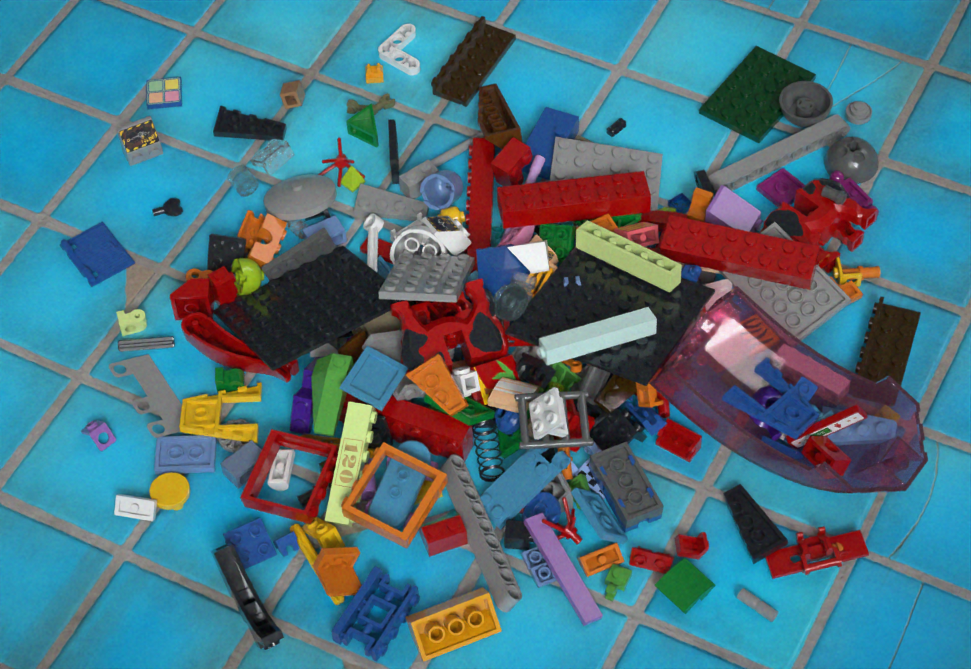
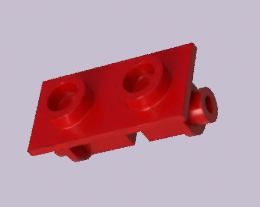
[629,546,674,574]

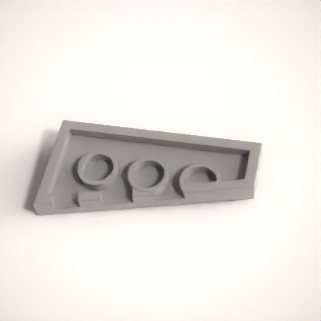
[354,183,429,221]

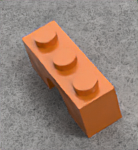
[247,213,287,272]

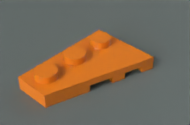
[406,354,469,416]

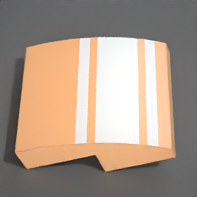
[487,377,540,413]

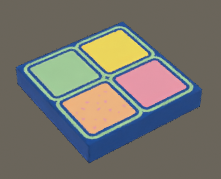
[146,77,182,110]

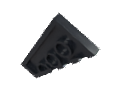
[213,106,287,142]
[723,484,788,564]

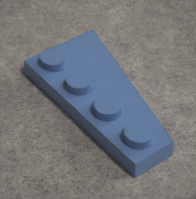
[822,406,897,445]

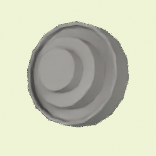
[845,101,872,125]

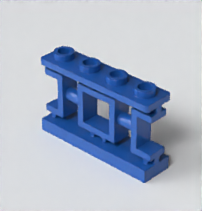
[331,566,420,662]

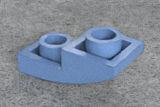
[521,547,557,588]

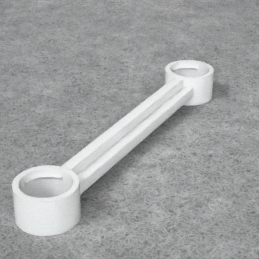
[363,213,384,272]

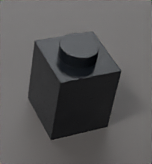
[504,520,534,550]

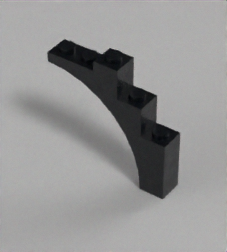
[211,542,284,650]

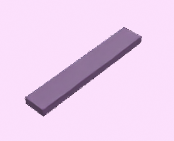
[523,513,603,626]

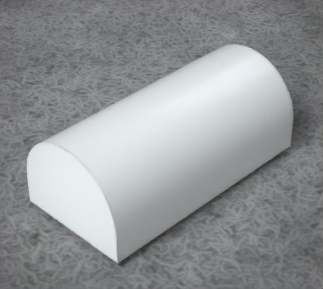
[268,449,295,491]

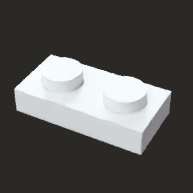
[114,494,157,521]

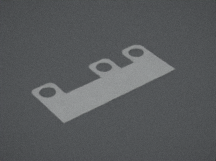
[108,354,182,438]

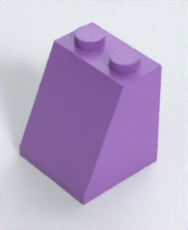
[705,185,763,233]

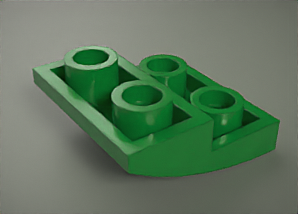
[654,558,716,614]

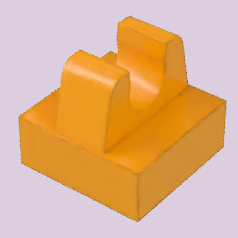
[365,63,384,84]

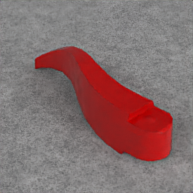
[181,312,291,383]

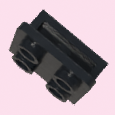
[590,407,647,451]

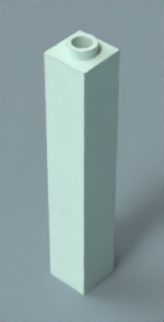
[537,307,657,365]

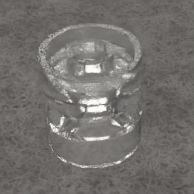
[511,272,537,304]

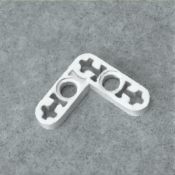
[378,24,420,75]

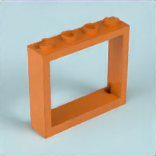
[341,442,448,549]

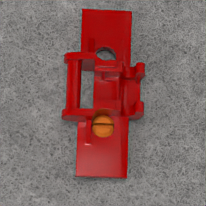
[765,526,869,579]

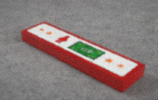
[786,404,868,449]

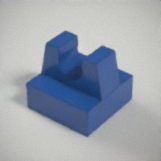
[273,531,299,557]

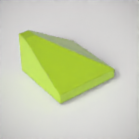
[341,166,365,192]

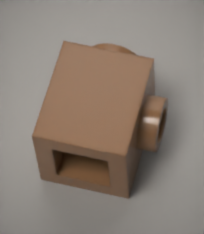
[280,80,305,109]

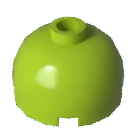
[232,258,264,296]

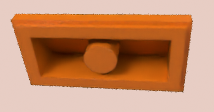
[577,543,625,577]

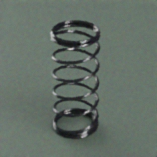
[472,419,505,482]

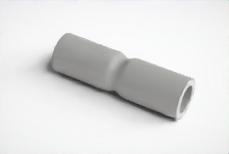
[737,588,778,622]

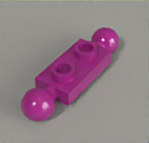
[830,171,879,217]

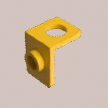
[833,257,862,287]

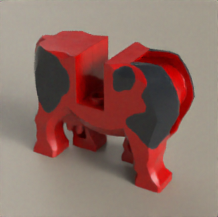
[759,178,878,274]
[390,278,509,374]

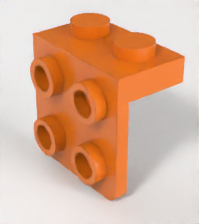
[313,547,362,597]

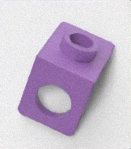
[81,420,116,451]

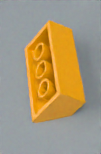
[405,587,502,662]

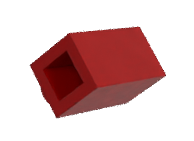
[207,266,238,306]

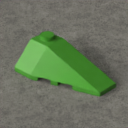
[311,353,354,437]

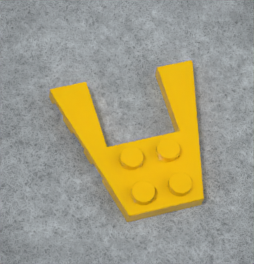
[179,383,263,443]

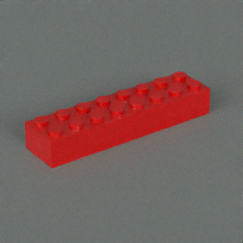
[497,171,651,229]
[660,215,820,290]
[339,393,474,462]

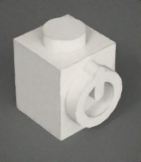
[452,366,480,397]

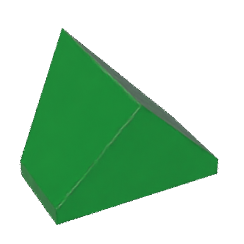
[347,103,379,148]

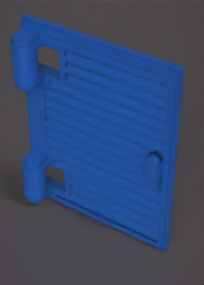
[59,222,135,287]

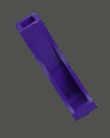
[290,356,325,434]

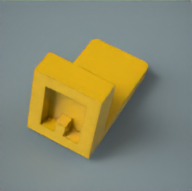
[301,517,345,548]

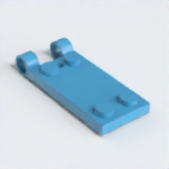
[480,438,571,530]

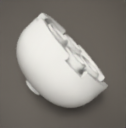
[390,225,448,265]

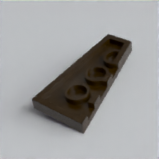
[594,364,667,414]

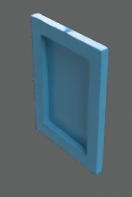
[339,346,408,411]

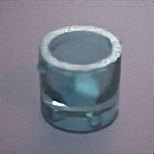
[227,165,259,197]

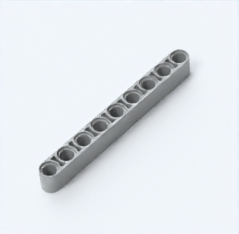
[708,114,850,193]
[440,454,522,613]

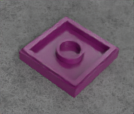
[756,168,805,208]

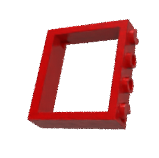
[240,429,339,524]

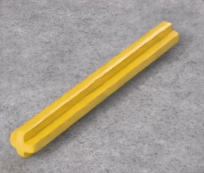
[290,523,345,605]

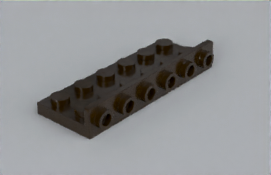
[431,16,516,107]
[851,296,921,407]

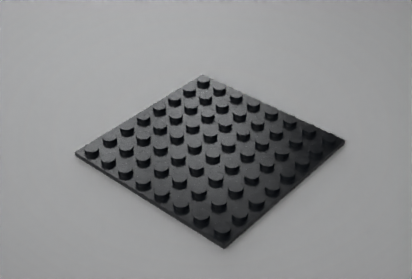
[213,246,409,371]
[505,246,715,386]

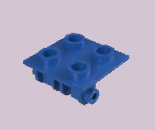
[223,518,277,569]

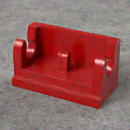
[656,418,702,463]

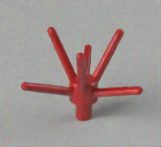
[318,138,365,187]
[542,497,582,545]

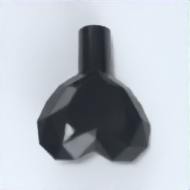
[152,198,183,217]

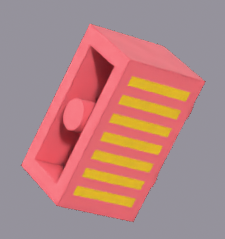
[614,222,659,247]

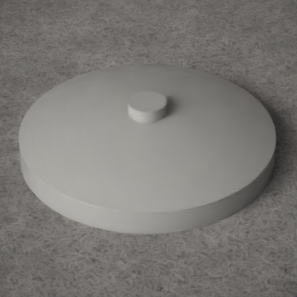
[264,174,337,220]

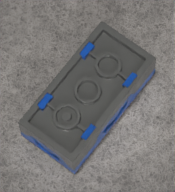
[589,442,664,533]

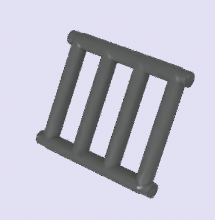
[514,391,594,449]

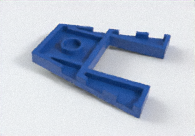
[721,357,820,440]

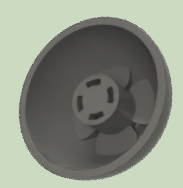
[779,81,833,127]
[824,137,879,184]

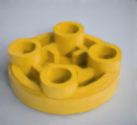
[149,472,190,511]

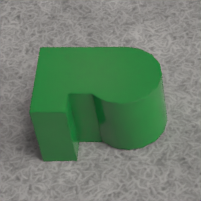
[215,367,245,392]

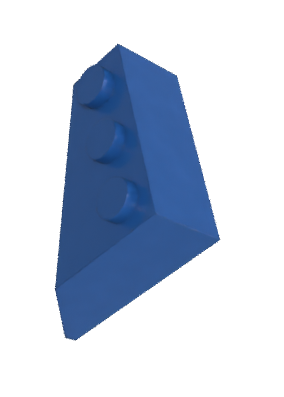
[476,244,530,305]

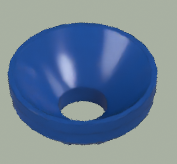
[495,408,520,435]

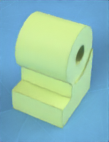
[116,309,147,337]

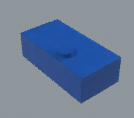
[522,107,579,180]

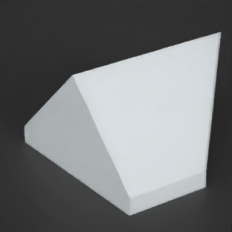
[507,240,549,274]

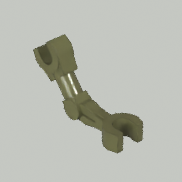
[347,93,395,115]

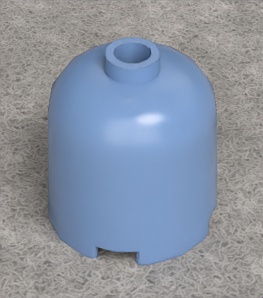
[420,170,463,210]

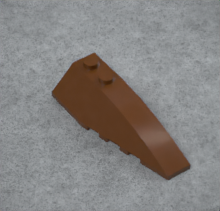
[478,84,522,149]

